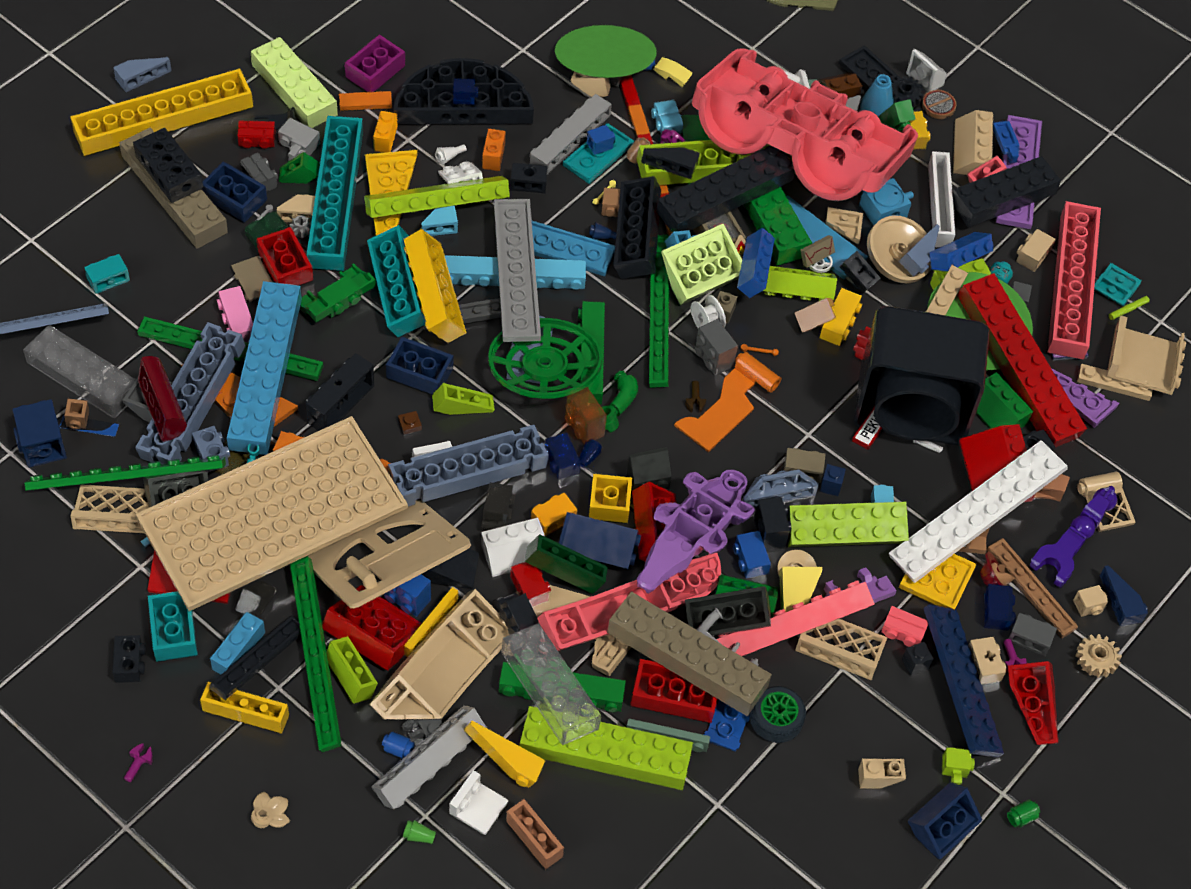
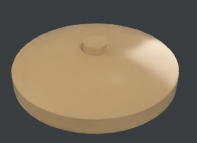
[867,216,931,283]

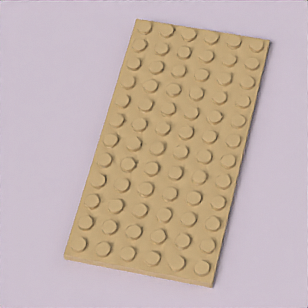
[136,416,408,611]

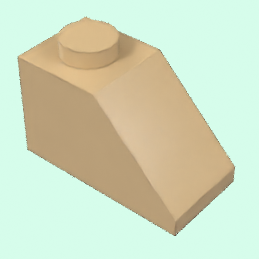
[571,71,610,98]
[277,195,315,222]

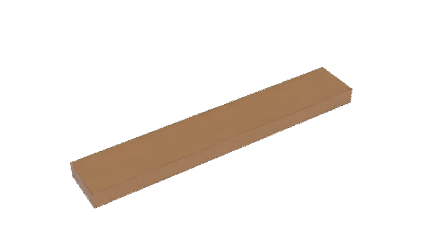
[987,538,1078,639]

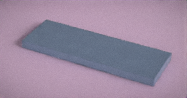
[0,303,109,334]

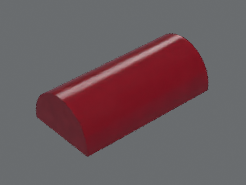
[138,356,187,442]

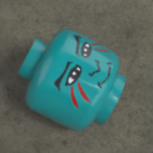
[989,261,1013,284]

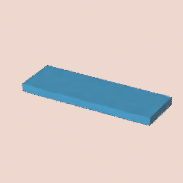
[787,196,868,279]
[532,221,615,276]

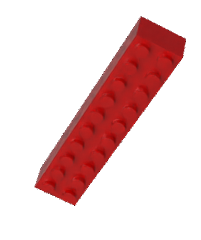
[957,273,1087,448]

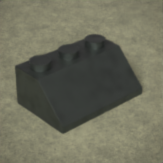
[143,470,208,507]

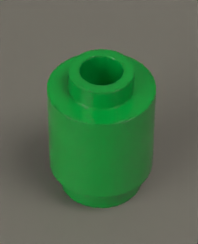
[1007,799,1040,827]

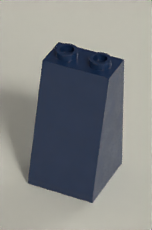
[559,512,641,569]

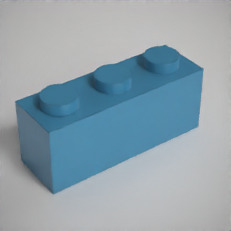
[210,612,265,674]

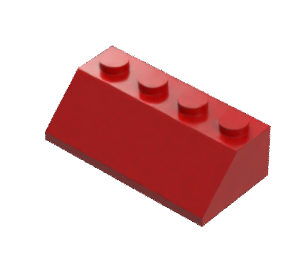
[632,482,676,562]

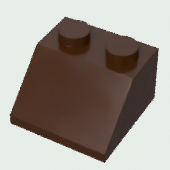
[817,73,862,98]

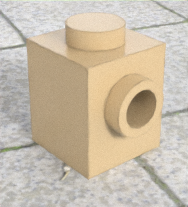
[1073,585,1108,617]

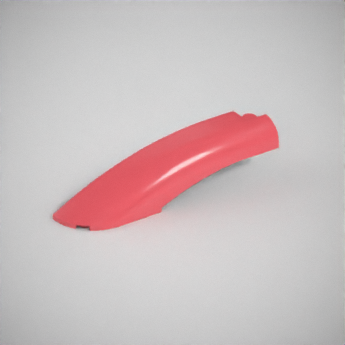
[537,552,721,652]

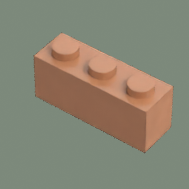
[506,799,564,869]

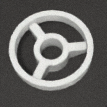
[809,255,833,273]

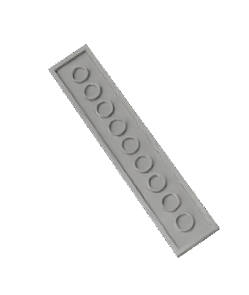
[494,199,541,342]

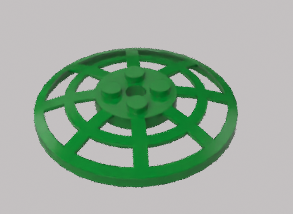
[488,318,602,399]

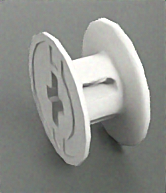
[691,295,726,329]

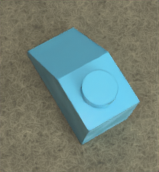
[421,205,458,236]

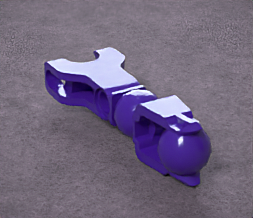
[1029,486,1117,588]

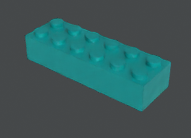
[367,225,426,337]

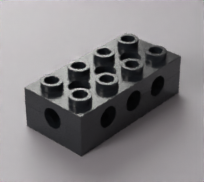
[133,127,203,203]

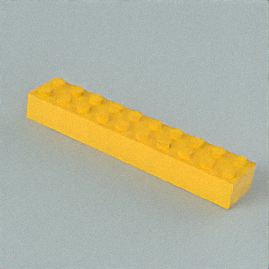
[70,69,253,156]

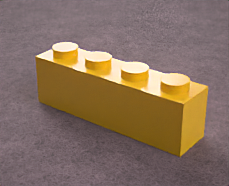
[200,682,289,733]

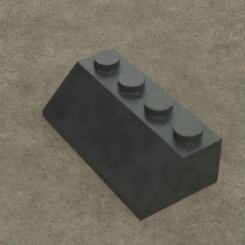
[685,586,771,636]

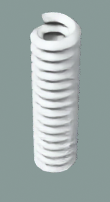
[913,440,943,453]

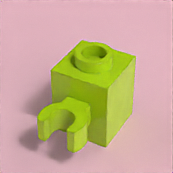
[942,747,975,785]

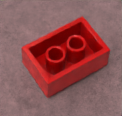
[257,227,313,285]

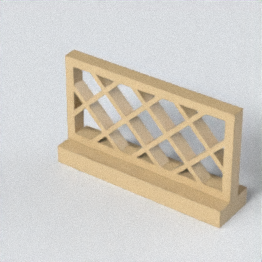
[71,485,150,533]
[795,619,887,680]

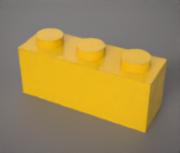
[820,288,863,346]

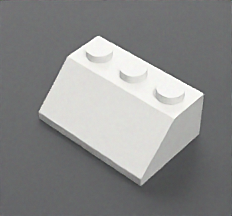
[481,518,544,577]

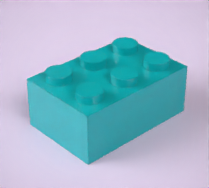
[148,591,198,661]

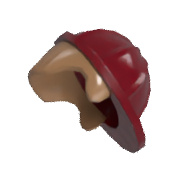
[981,552,1015,589]

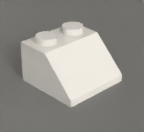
[906,49,947,92]

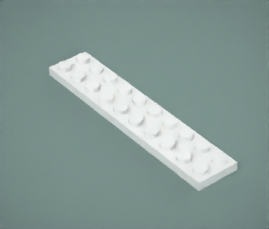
[889,440,1067,583]

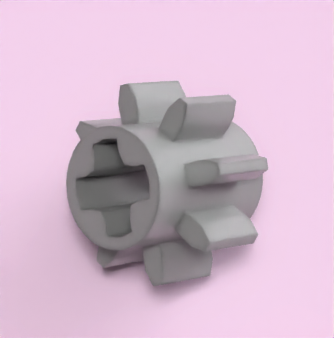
[290,215,311,238]

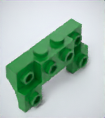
[300,263,376,322]

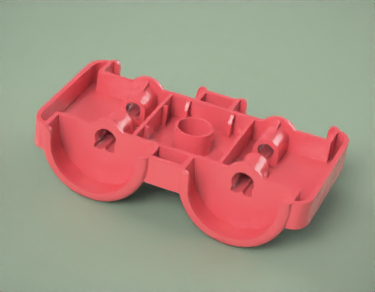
[692,49,918,201]

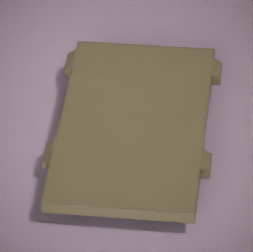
[231,256,272,302]

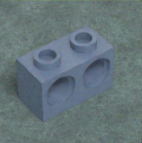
[192,426,231,473]

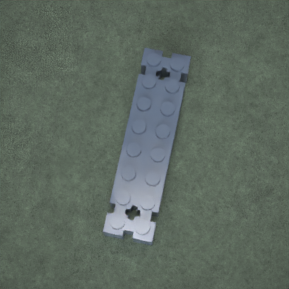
[135,322,245,464]
[388,425,549,506]

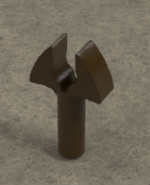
[685,380,707,413]

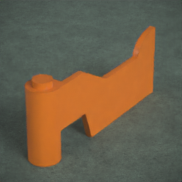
[674,352,782,452]

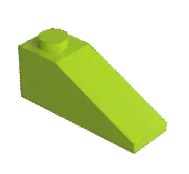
[432,383,495,415]

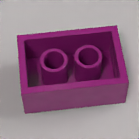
[345,35,405,92]

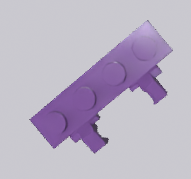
[824,568,896,603]

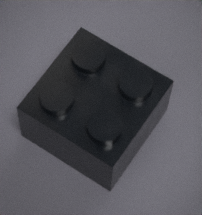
[754,497,792,552]

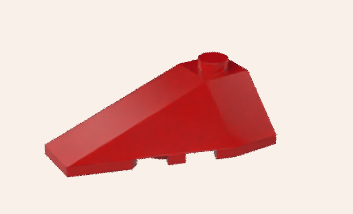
[1008,661,1058,745]

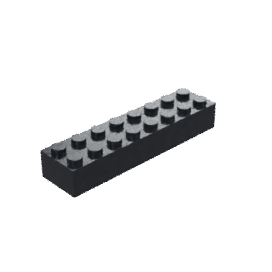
[656,146,795,233]

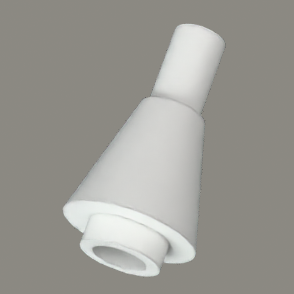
[435,145,466,164]

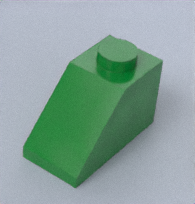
[279,152,320,184]

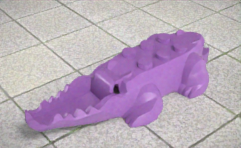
[637,470,755,593]

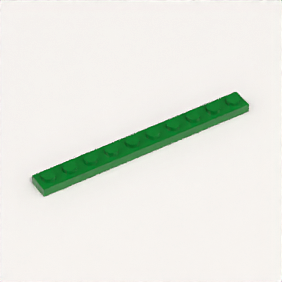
[649,235,669,388]
[138,316,324,381]
[25,455,226,490]
[290,556,342,752]

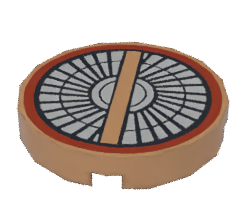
[922,90,956,119]

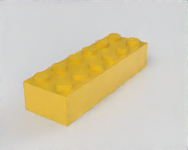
[404,229,466,343]

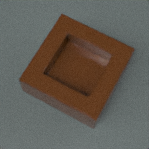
[398,411,422,435]

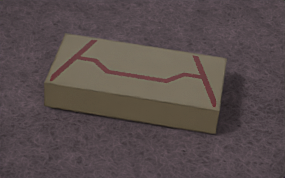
[801,235,835,267]

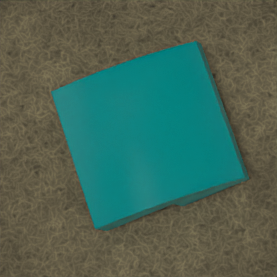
[1094,263,1142,306]

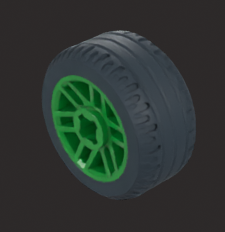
[750,686,806,743]

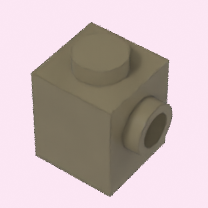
[717,291,737,324]

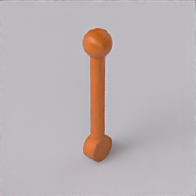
[740,344,779,356]

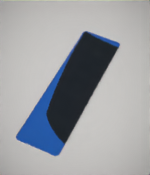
[59,415,119,437]

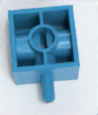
[859,178,914,225]

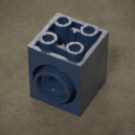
[13,399,67,468]

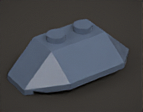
[743,469,818,508]

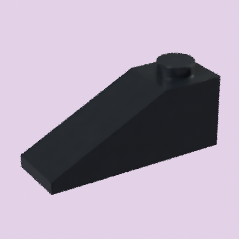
[641,147,700,179]

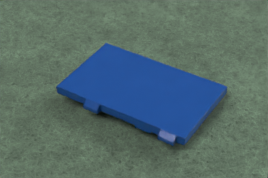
[704,700,750,752]

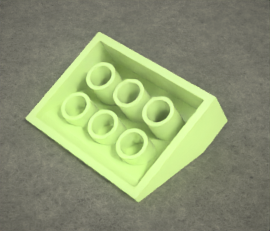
[661,224,742,305]

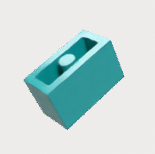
[84,254,130,294]

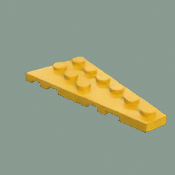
[365,150,418,236]

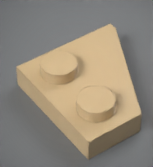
[592,634,631,676]

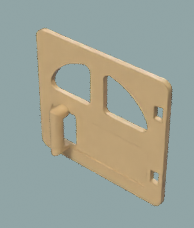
[308,500,471,608]

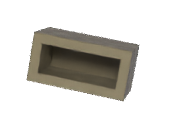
[784,448,825,483]

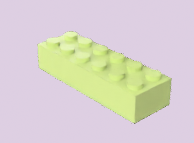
[251,37,338,128]

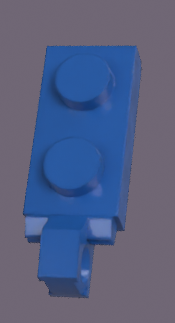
[993,121,1020,163]

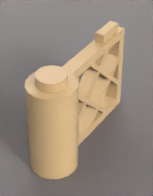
[1077,471,1136,532]

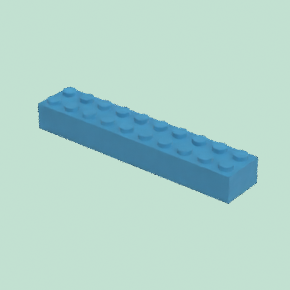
[227,281,302,455]

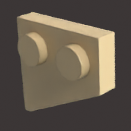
[826,207,863,244]

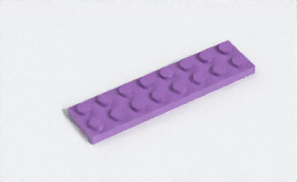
[996,115,1042,229]

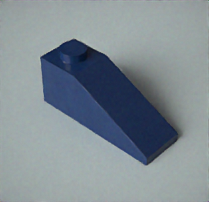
[1100,566,1148,627]

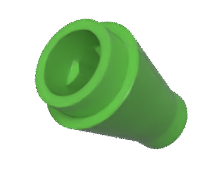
[403,820,436,844]

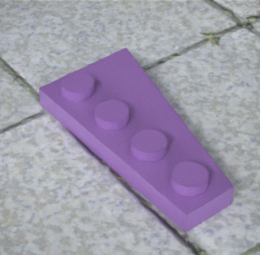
[1051,368,1119,428]

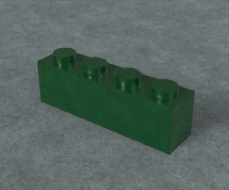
[525,534,608,594]

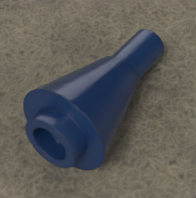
[589,222,617,239]

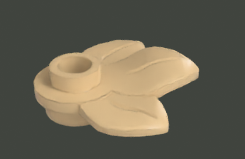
[251,792,290,828]

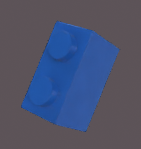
[733,531,771,578]

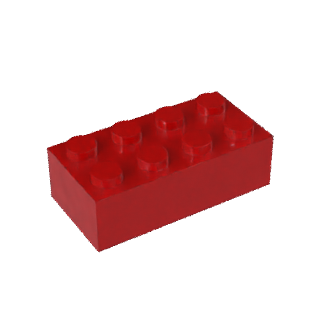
[631,659,717,723]

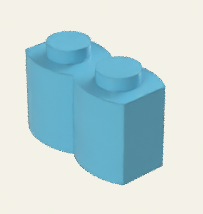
[651,100,683,134]

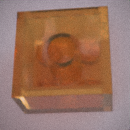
[565,387,607,445]

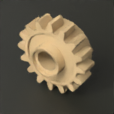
[1075,634,1122,678]

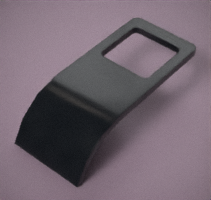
[250,107,295,130]

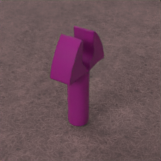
[1003,639,1026,672]
[124,743,153,782]

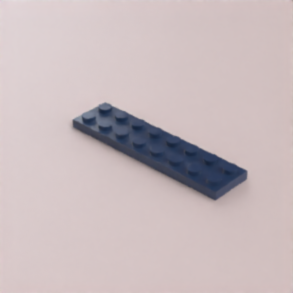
[923,604,1004,757]

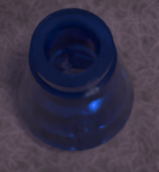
[577,439,602,468]

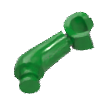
[596,371,638,432]

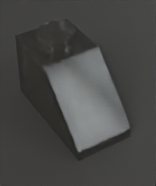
[236,580,278,617]

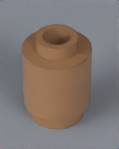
[626,137,650,164]

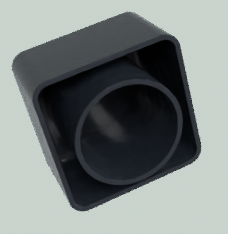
[854,306,990,445]

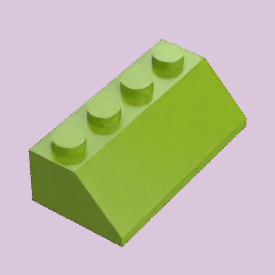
[763,266,837,301]

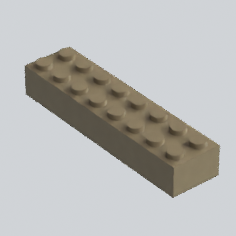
[119,127,228,249]
[607,591,772,716]

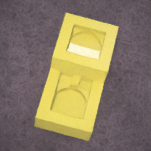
[653,57,693,87]

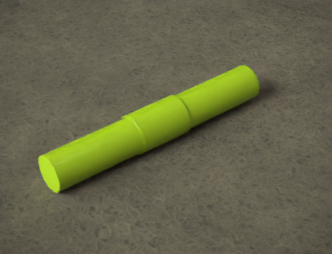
[1108,296,1150,320]

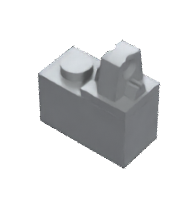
[278,118,320,161]

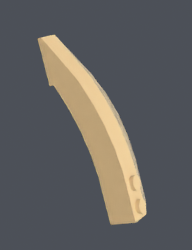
[369,589,512,719]

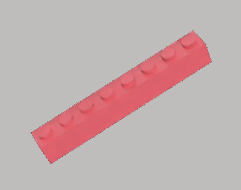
[716,580,874,656]

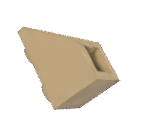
[858,759,906,788]

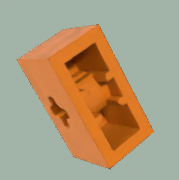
[482,129,506,171]

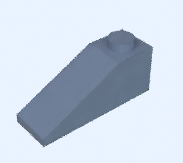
[113,57,171,92]
[899,224,940,277]

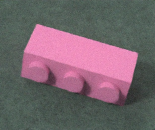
[216,286,253,342]

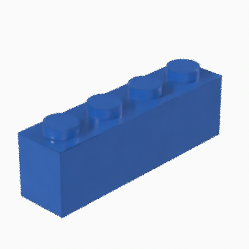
[737,228,775,298]
[930,232,993,271]

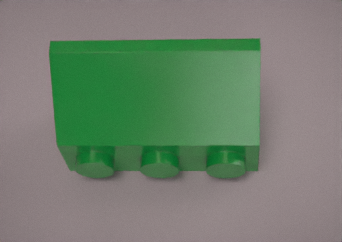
[976,372,1033,429]
[716,574,778,618]

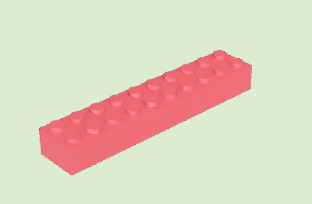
[1047,201,1101,360]

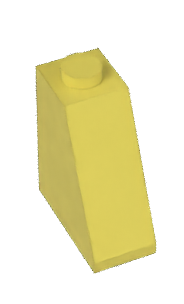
[779,567,822,612]

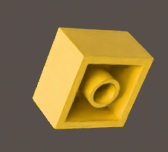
[589,474,632,523]

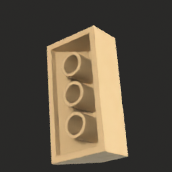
[953,110,993,175]

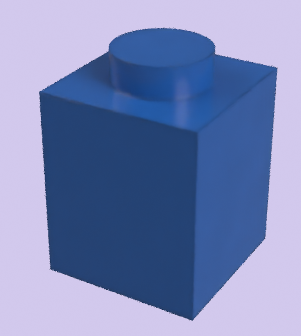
[587,125,615,155]

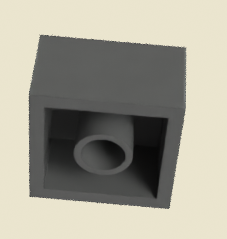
[695,319,738,375]

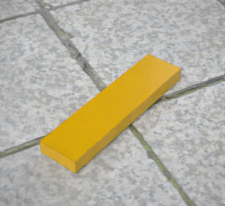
[404,587,458,657]

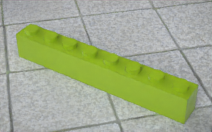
[364,176,510,218]

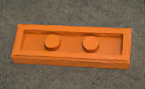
[339,91,392,111]

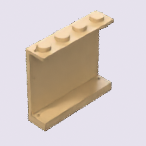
[1106,315,1186,395]

